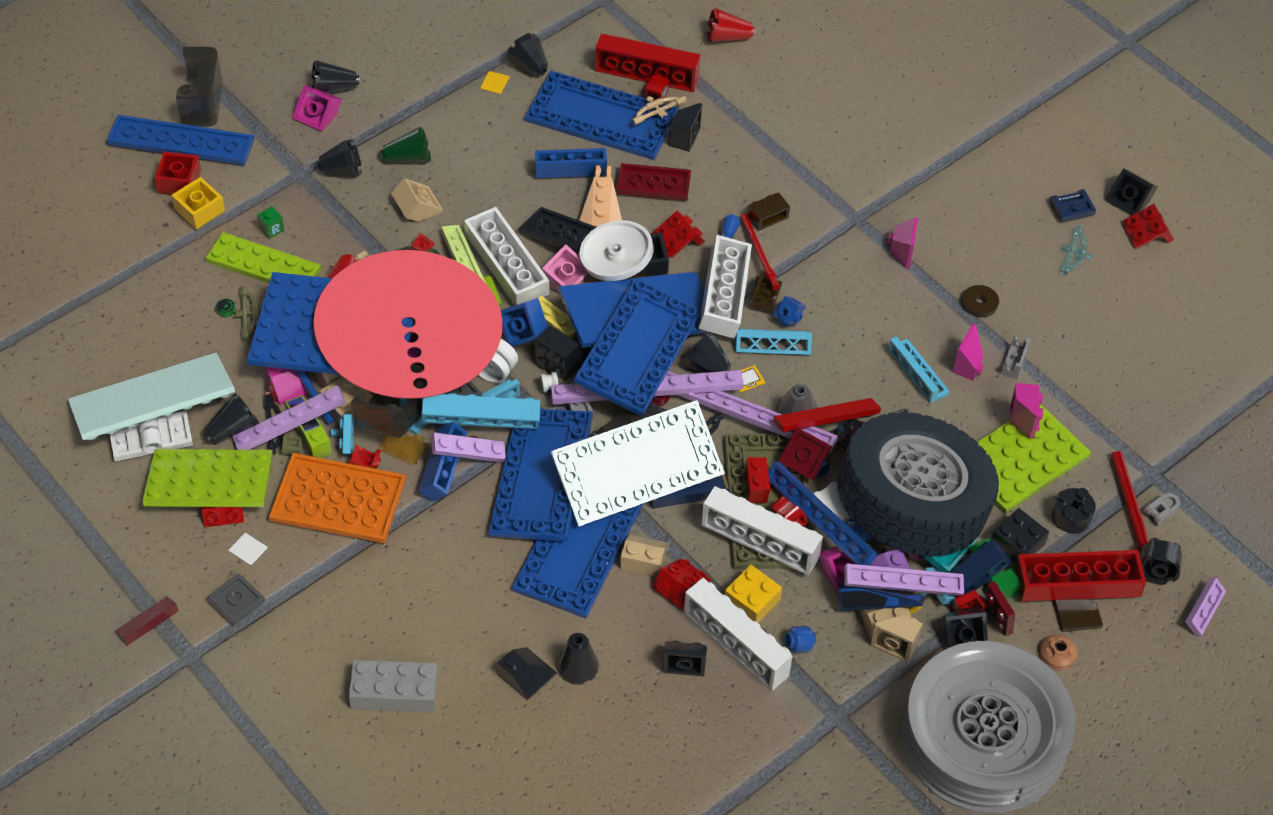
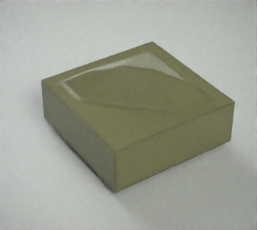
[281,435,303,454]

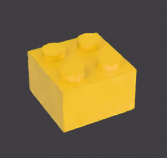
[171,177,225,230]
[725,565,783,623]

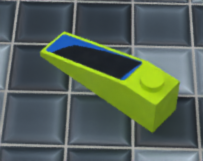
[285,395,332,458]

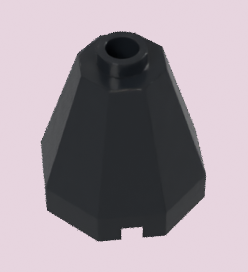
[506,33,548,76]
[317,138,362,176]
[683,333,731,373]

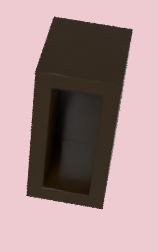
[747,192,790,231]

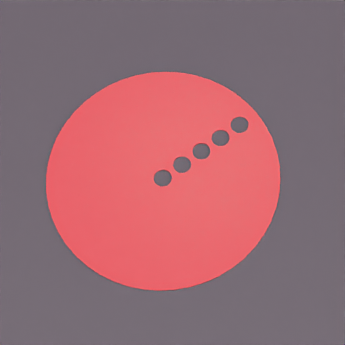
[314,250,502,399]

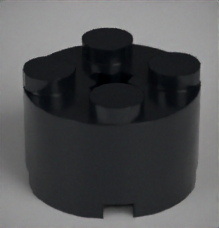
[1052,488,1096,534]
[1140,538,1182,585]

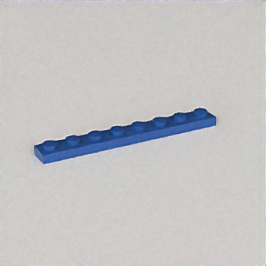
[768,461,877,566]

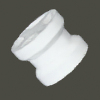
[540,372,559,393]

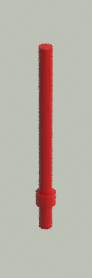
[740,214,780,290]

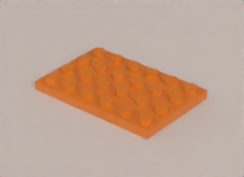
[269,453,407,544]

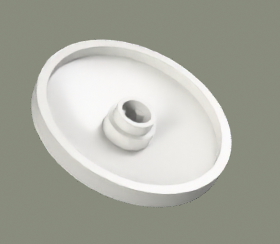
[580,220,653,281]

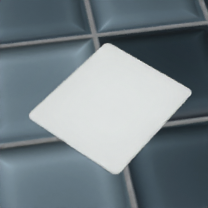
[229,533,268,565]

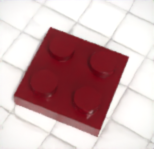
[779,427,832,481]
[986,581,1015,636]

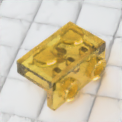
[381,427,429,464]

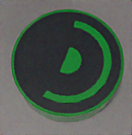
[216,299,236,317]

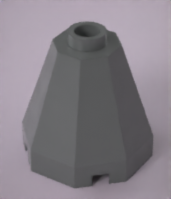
[778,384,817,414]

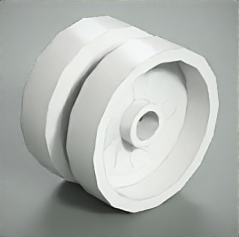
[478,339,518,384]

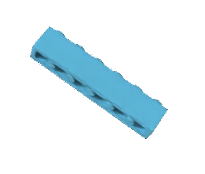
[421,393,540,429]

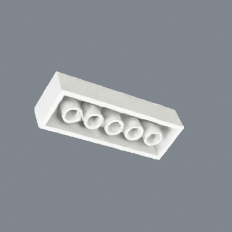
[464,207,549,305]
[698,235,752,338]
[702,486,823,575]
[684,578,792,691]

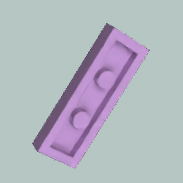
[1185,577,1226,636]

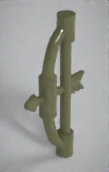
[233,286,261,341]

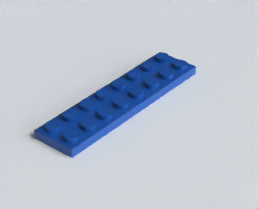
[107,115,255,165]

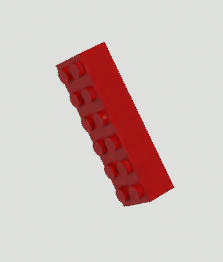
[595,33,701,93]
[1015,550,1146,601]

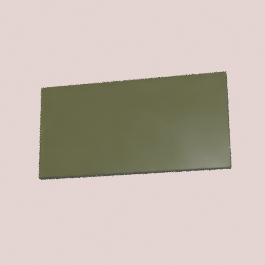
[725,433,811,569]

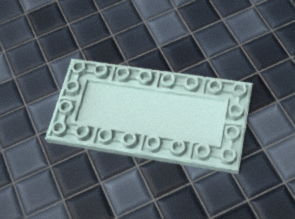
[68,352,235,440]
[551,400,725,527]

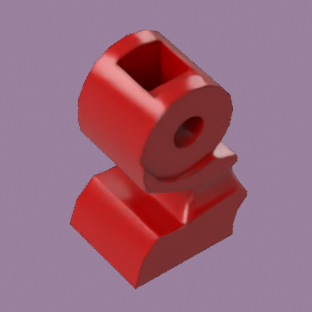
[770,496,809,527]

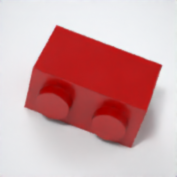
[744,457,770,503]

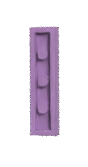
[431,433,506,462]

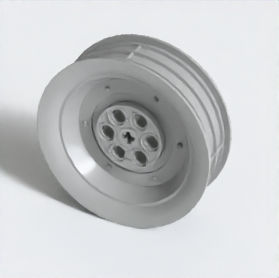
[902,641,1075,814]

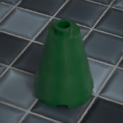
[381,126,431,163]

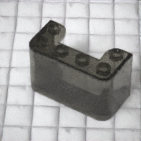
[176,47,223,127]
[350,364,428,438]

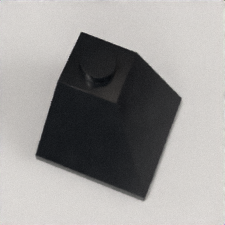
[945,606,988,648]
[497,647,557,701]

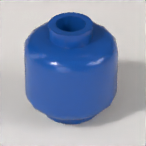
[784,626,816,653]

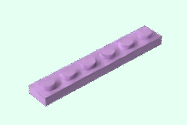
[233,385,346,450]
[845,564,964,596]

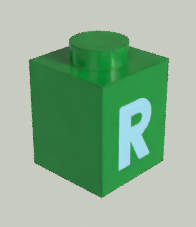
[257,206,285,239]

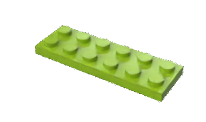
[206,232,322,283]

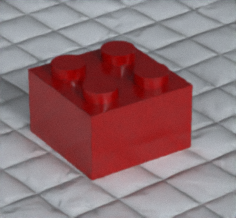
[155,152,201,194]

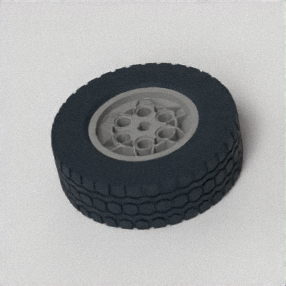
[837,412,999,556]

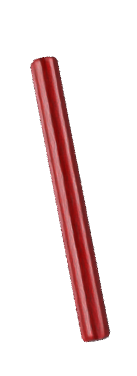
[1111,451,1149,551]

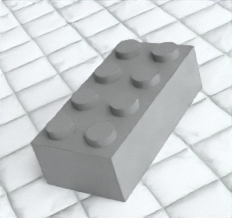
[349,660,438,713]

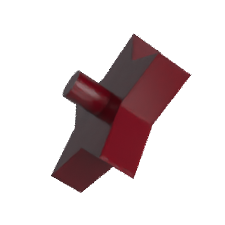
[265,381,278,403]

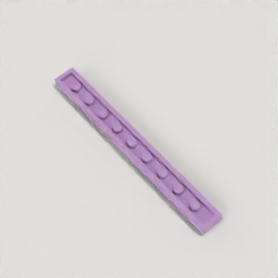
[551,370,744,404]
[666,371,838,453]

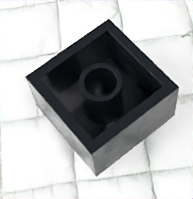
[632,232,669,278]
[535,325,579,381]
[991,508,1049,564]

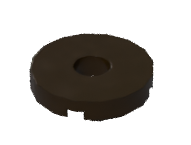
[962,285,999,317]

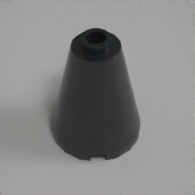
[311,60,359,93]
[203,393,259,444]
[557,633,599,685]

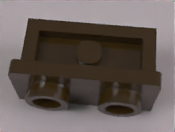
[749,270,782,313]

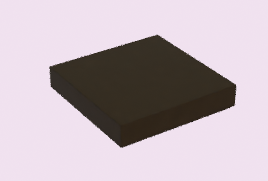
[1054,599,1103,632]

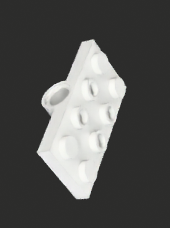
[110,411,193,461]

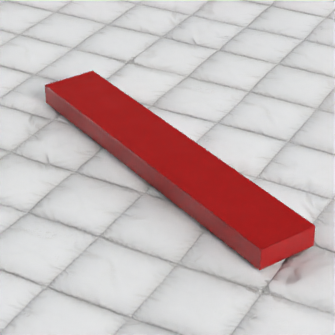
[773,398,881,432]

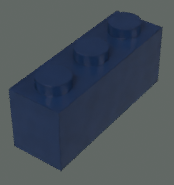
[949,540,1011,595]

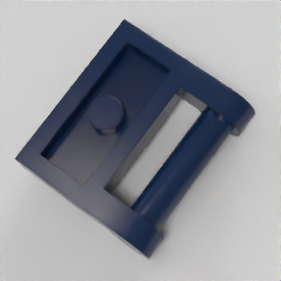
[1050,189,1096,222]

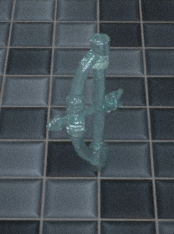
[1061,225,1094,275]

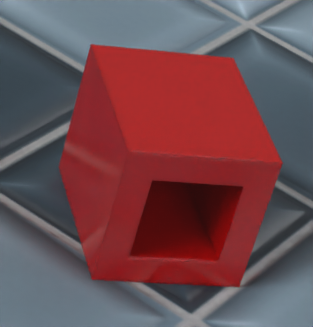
[645,75,669,101]

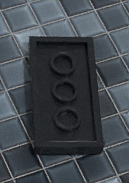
[519,207,597,254]

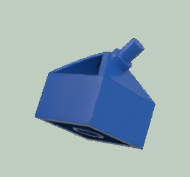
[500,298,548,346]

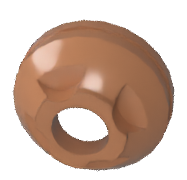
[1039,635,1077,670]

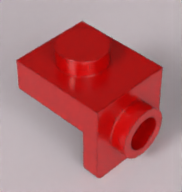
[348,445,381,468]
[952,590,986,612]

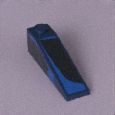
[838,579,925,610]

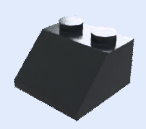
[668,103,702,152]
[1106,168,1158,215]
[663,641,707,677]

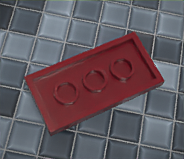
[617,163,691,201]

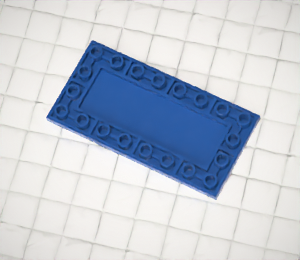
[525,71,679,160]
[558,272,711,348]
[573,277,701,417]
[489,409,593,541]
[512,503,644,619]

